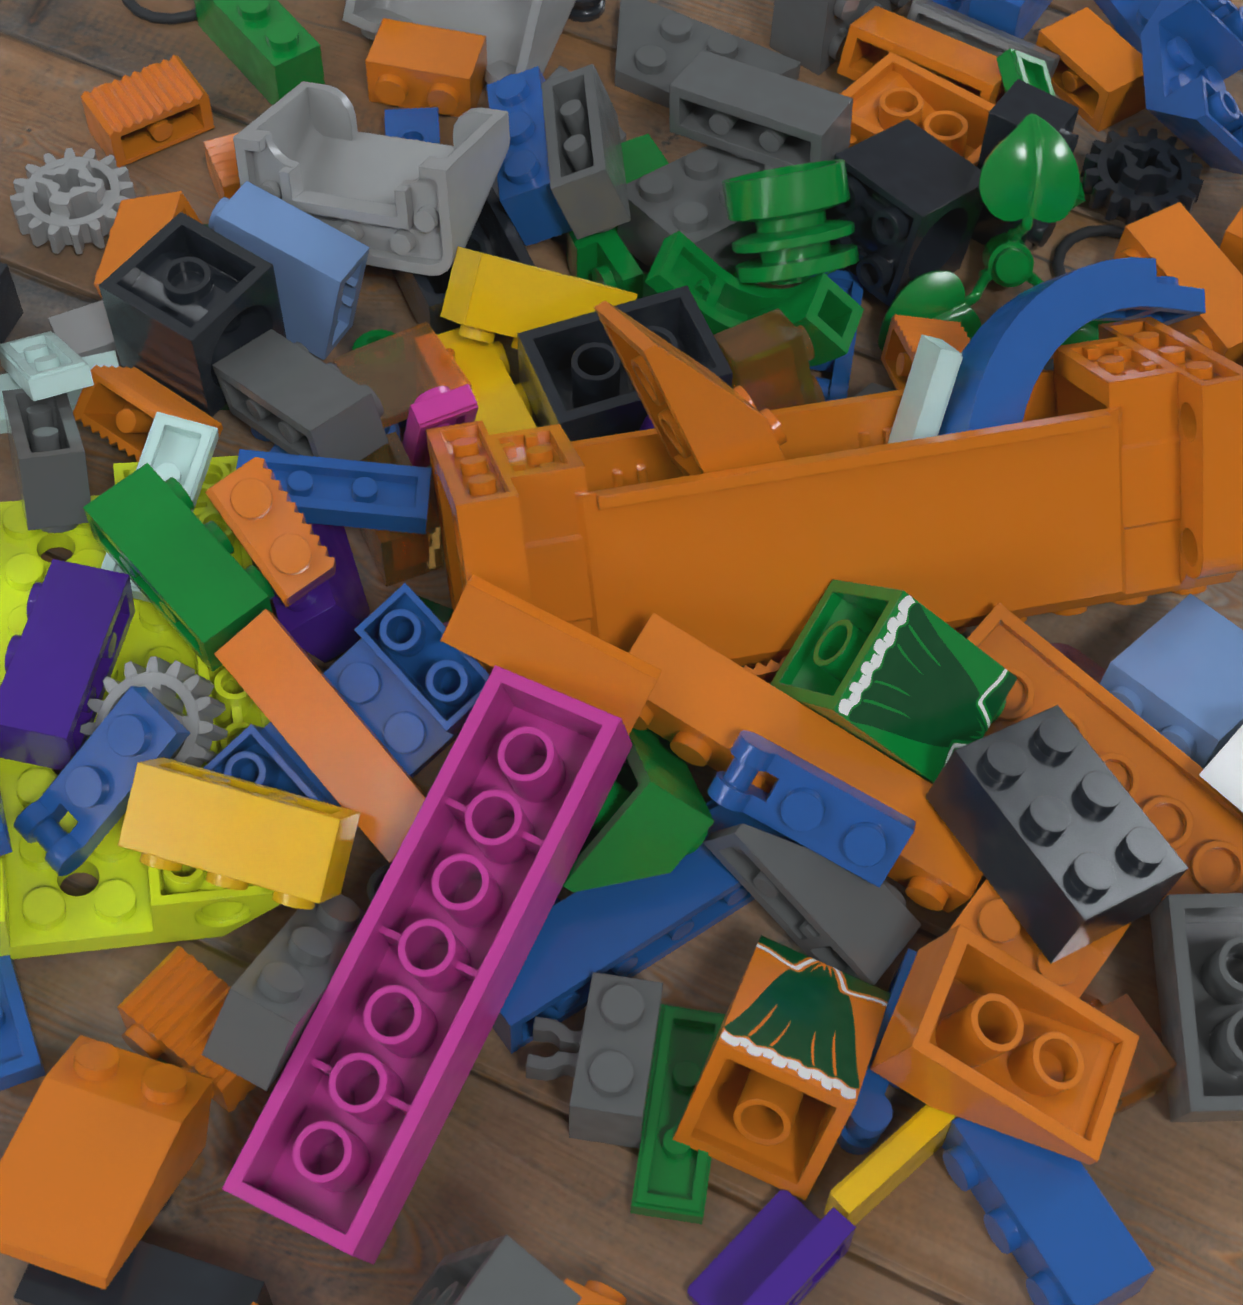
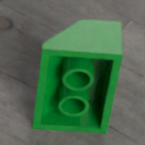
[563,728,714,892]

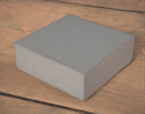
[48,300,118,357]

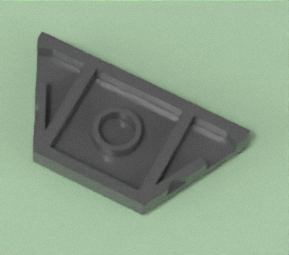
[615,0,801,108]

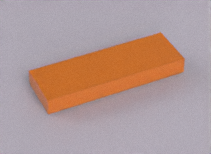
[440,574,662,735]

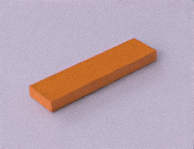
[214,609,427,863]

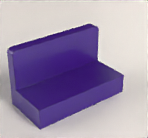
[687,1190,856,1305]

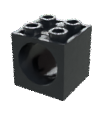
[825,119,984,307]
[99,212,287,417]

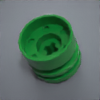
[722,159,859,285]

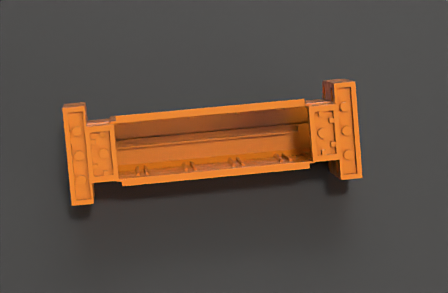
[426,316,1243,674]

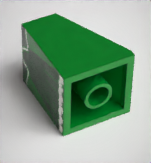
[770,579,1017,784]

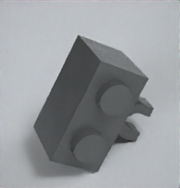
[526,972,663,1149]

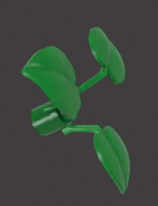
[878,113,1118,351]

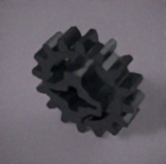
[1080,127,1204,226]

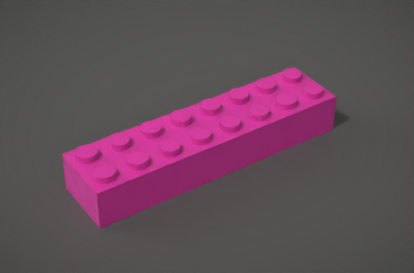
[222,665,633,1265]

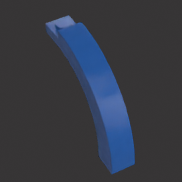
[938,257,1206,436]

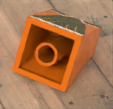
[673,935,891,1201]

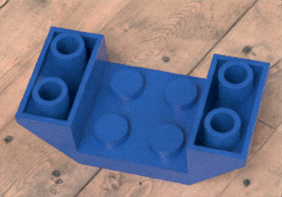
[1140,0,1243,175]
[204,583,490,830]

